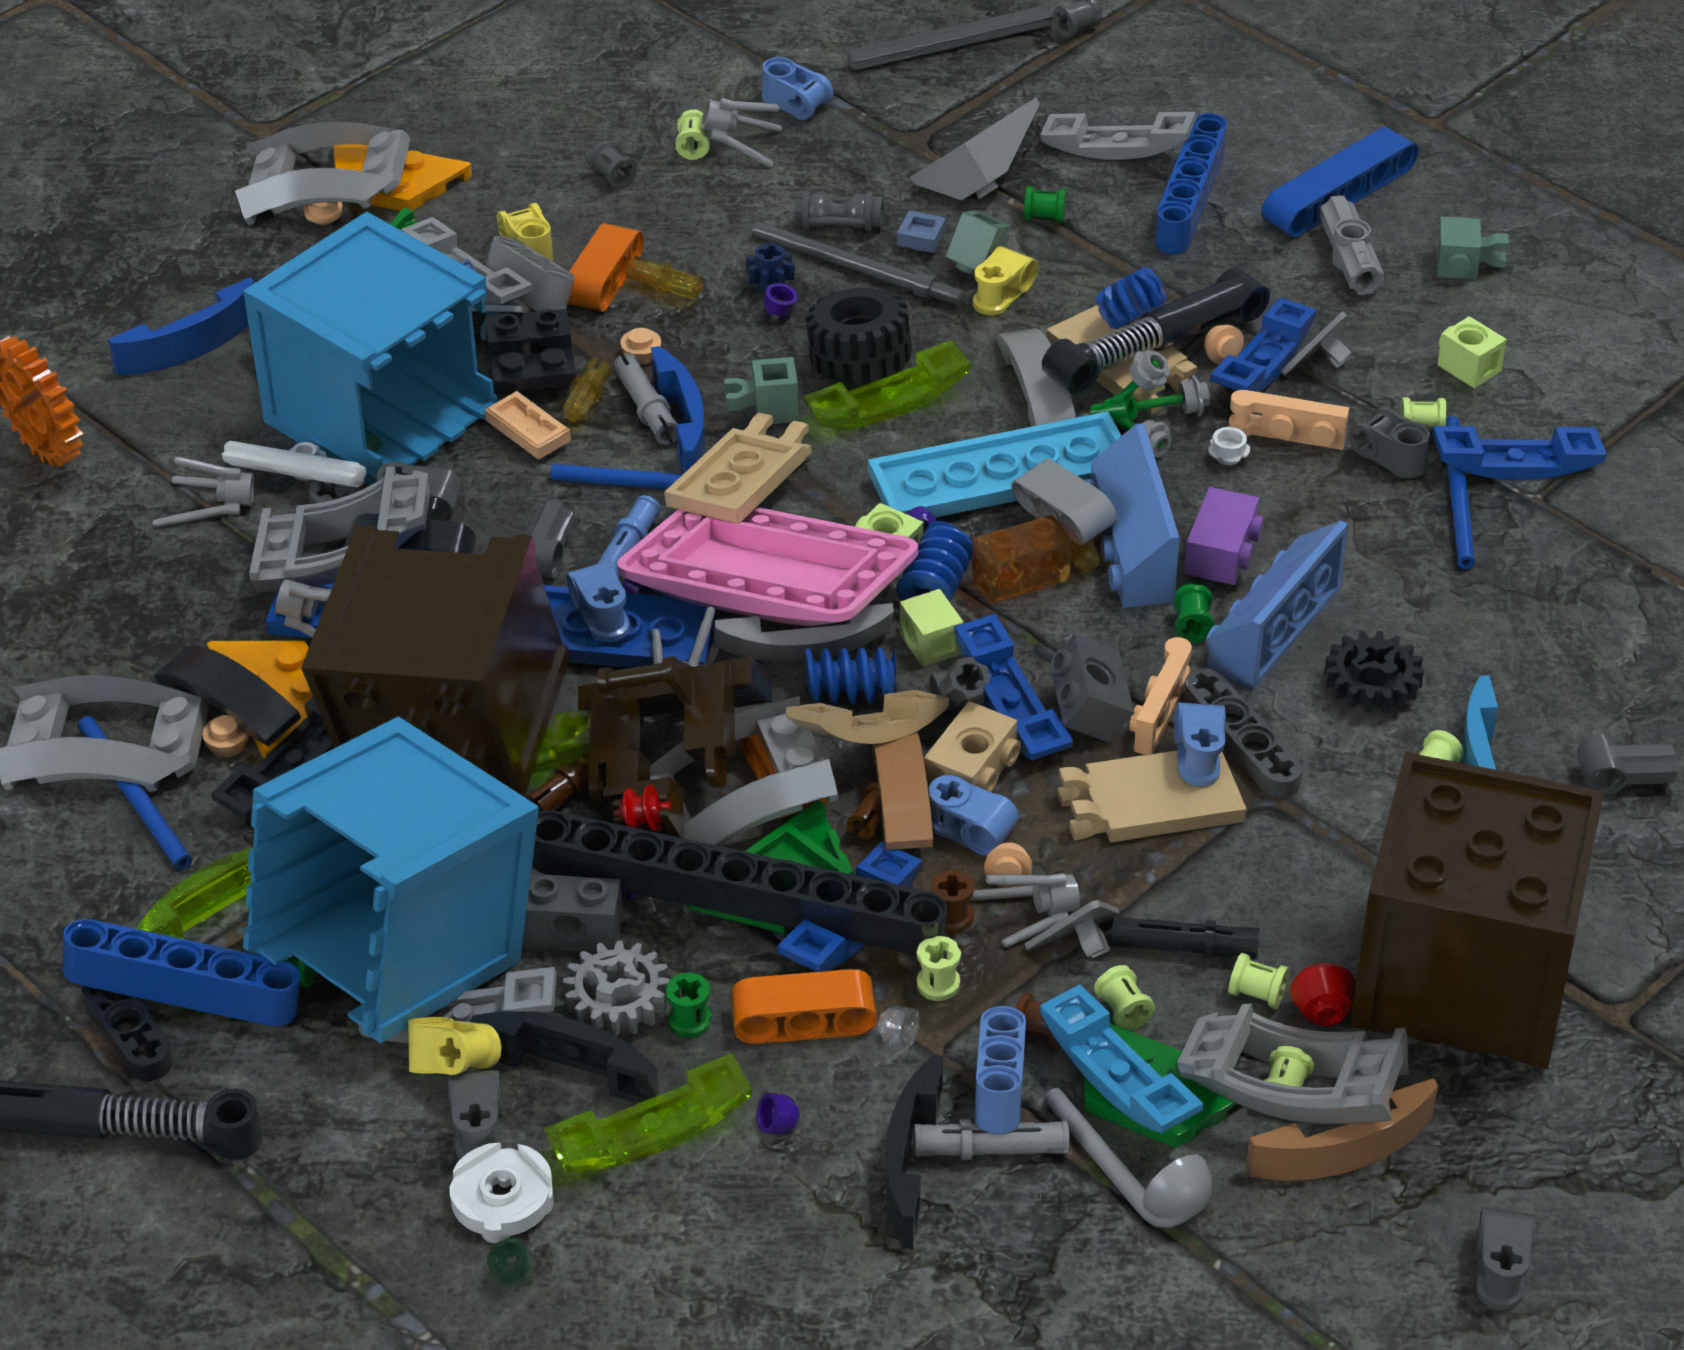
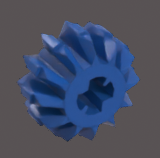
[1095,267,1167,329]

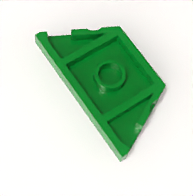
[686,799,853,934]
[1083,1023,1237,1148]

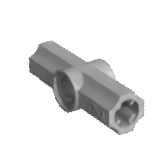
[1319,195,1384,295]

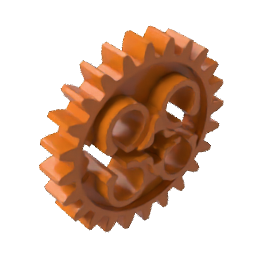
[0,336,84,467]

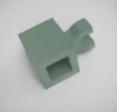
[946,210,1010,275]
[1436,216,1509,279]
[724,357,799,425]

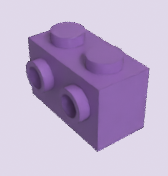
[1184,487,1265,585]

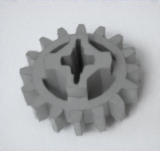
[563,941,670,1037]

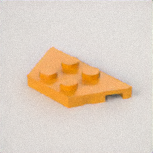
[333,144,472,211]
[207,641,313,758]

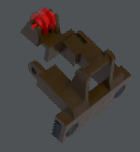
[578,656,773,839]

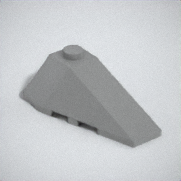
[910,97,1040,200]

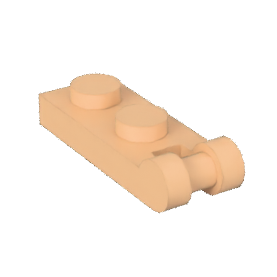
[1228,390,1350,450]
[1129,637,1192,755]

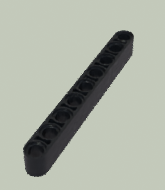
[532,810,947,955]

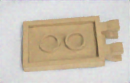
[1046,305,1197,415]
[664,412,812,524]
[1057,750,1247,842]

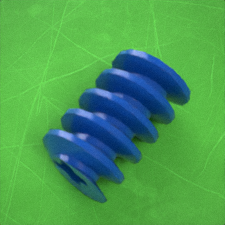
[896,521,975,602]
[805,648,897,705]

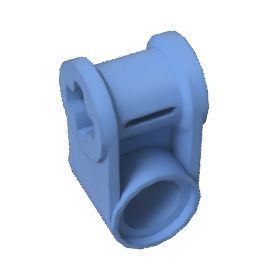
[762,57,834,120]
[566,561,630,642]
[1174,702,1226,787]
[928,775,1020,856]

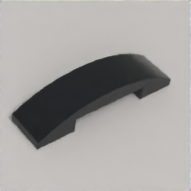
[154,646,302,747]
[211,697,334,819]
[469,1011,660,1109]
[886,1055,943,1249]

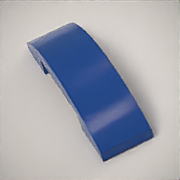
[108,277,254,375]
[1210,297,1317,392]
[651,346,705,474]
[1432,426,1607,480]
[954,614,1073,760]
[777,842,922,972]

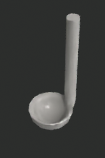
[1044,1088,1212,1228]

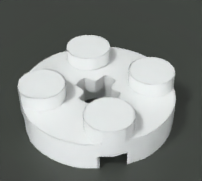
[450,1142,554,1243]

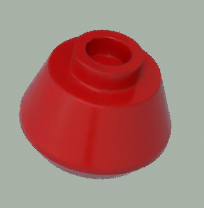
[1289,962,1356,1026]

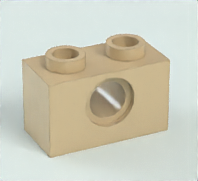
[924,701,1021,798]

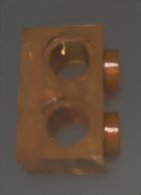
[972,515,1071,604]

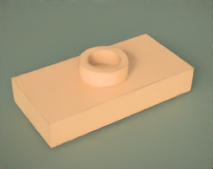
[485,391,571,460]

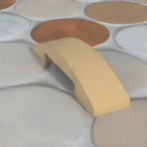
[786,690,949,744]

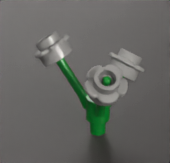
[1090,350,1210,458]

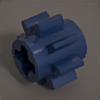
[746,243,795,293]

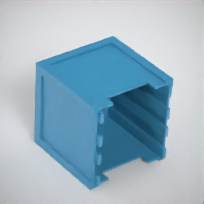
[243,212,498,486]
[243,716,539,1044]

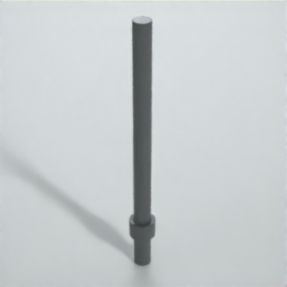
[752,221,965,306]

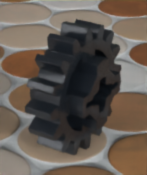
[1324,631,1424,713]

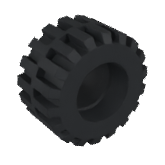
[806,287,912,384]

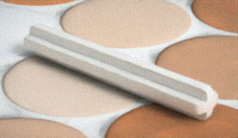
[222,441,367,487]

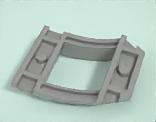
[235,122,411,225]
[249,466,430,593]
[0,675,209,792]
[650,696,838,846]
[1177,1004,1408,1125]

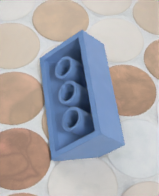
[1084,424,1180,608]
[1205,520,1348,690]

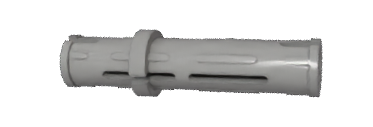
[613,353,678,445]
[913,1119,1069,1160]

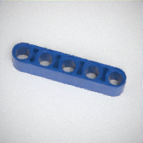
[1155,113,1227,254]
[1261,127,1419,237]
[63,919,300,1026]

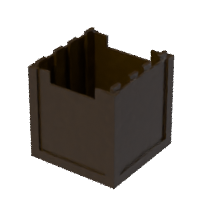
[301,525,571,797]
[1350,752,1604,1069]

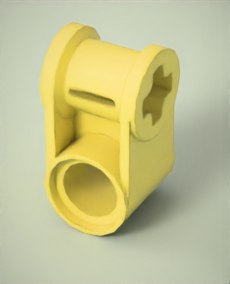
[497,202,554,261]
[973,246,1038,316]
[408,1017,501,1075]

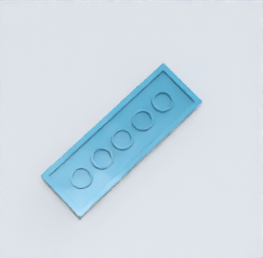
[868,411,1121,518]

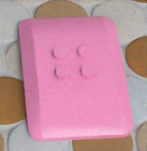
[617,507,918,626]

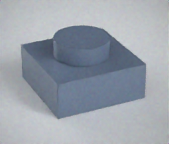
[897,210,946,253]

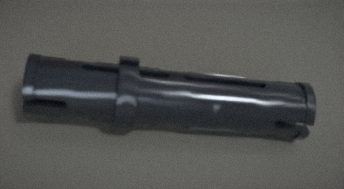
[1111,916,1260,959]

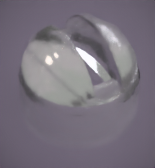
[878,1006,920,1048]

